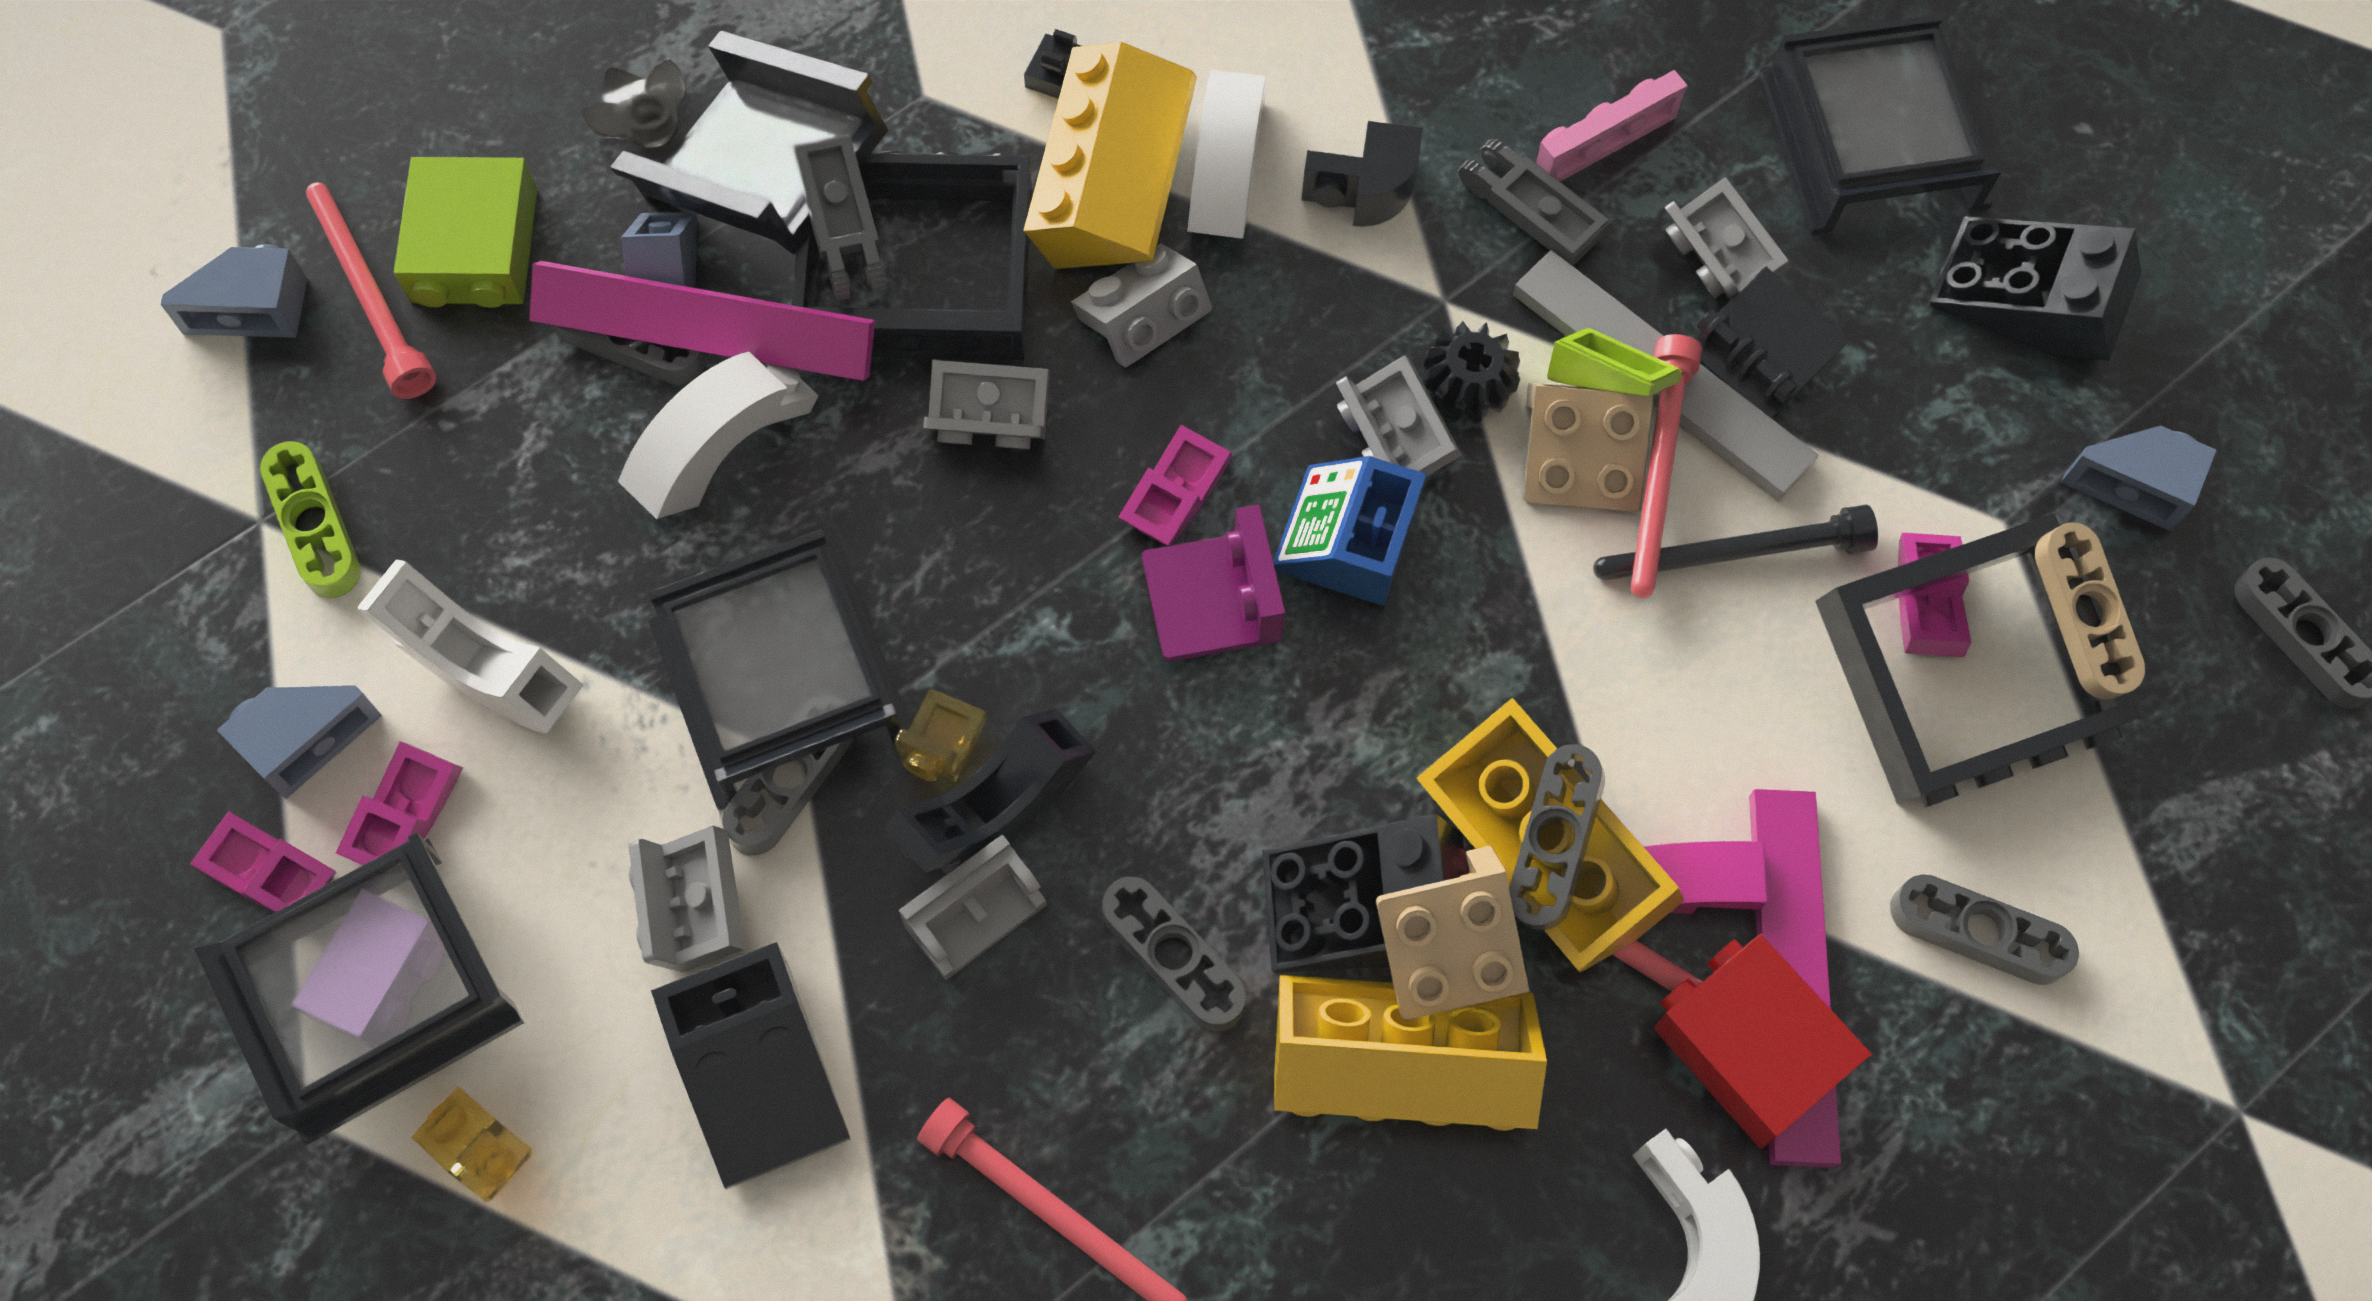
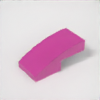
[1118,425,1233,546]
[1898,532,1972,657]
[336,741,464,865]
[190,811,337,913]
[1643,841,1767,914]

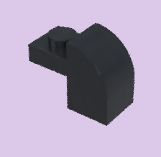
[1301,121,1423,227]

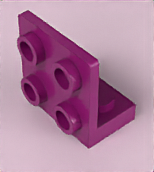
[1142,504,1285,662]

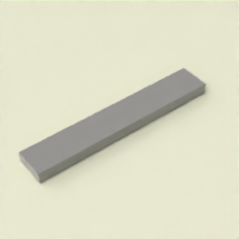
[1513,250,1818,502]

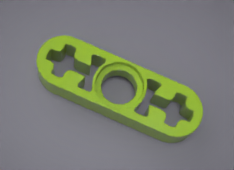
[260,441,361,598]

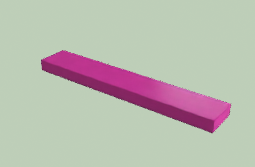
[530,261,875,381]
[1749,789,1841,1168]

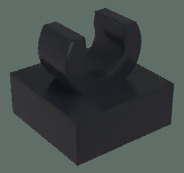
[1024,29,1081,99]

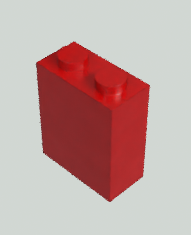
[1653,933,1872,1149]

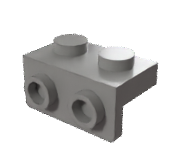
[1664,177,1792,301]
[1071,243,1212,367]
[1336,355,1462,477]
[923,360,1050,449]
[629,825,745,972]

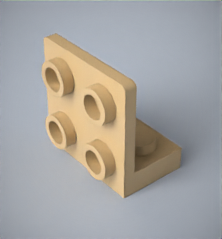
[1523,383,1653,512]
[1376,846,1530,1020]

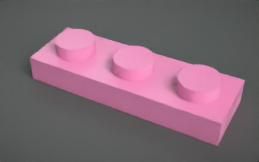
[1536,70,1687,182]

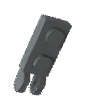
[793,134,886,301]
[1457,138,1610,266]

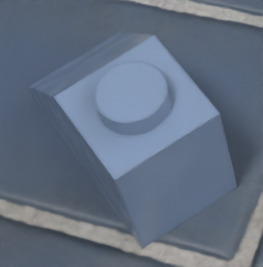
[621,212,698,288]
[160,244,308,338]
[2061,425,2216,531]
[217,685,382,799]

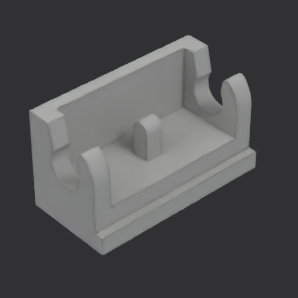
[899,835,1047,981]

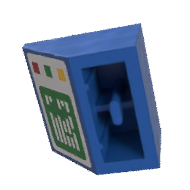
[1273,456,1426,606]

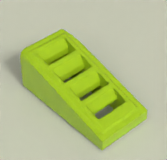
[1547,327,1683,397]

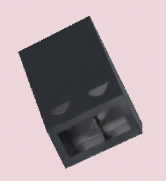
[1929,216,2141,361]
[1262,814,1467,973]
[651,942,851,1190]

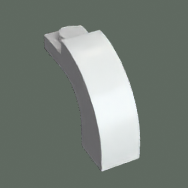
[1187,70,1267,239]
[618,351,819,519]
[357,560,583,734]
[1632,1129,1760,1301]

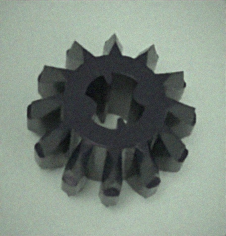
[1423,321,1520,422]

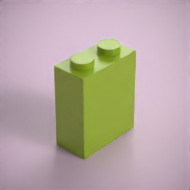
[394,157,538,308]

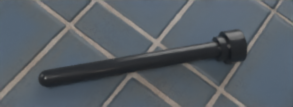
[1593,504,1878,580]

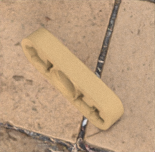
[2035,522,2145,699]

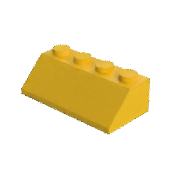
[1024,41,1197,269]
[1416,698,1685,973]
[1274,975,1547,1131]

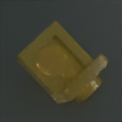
[895,688,987,783]
[411,1086,532,1202]

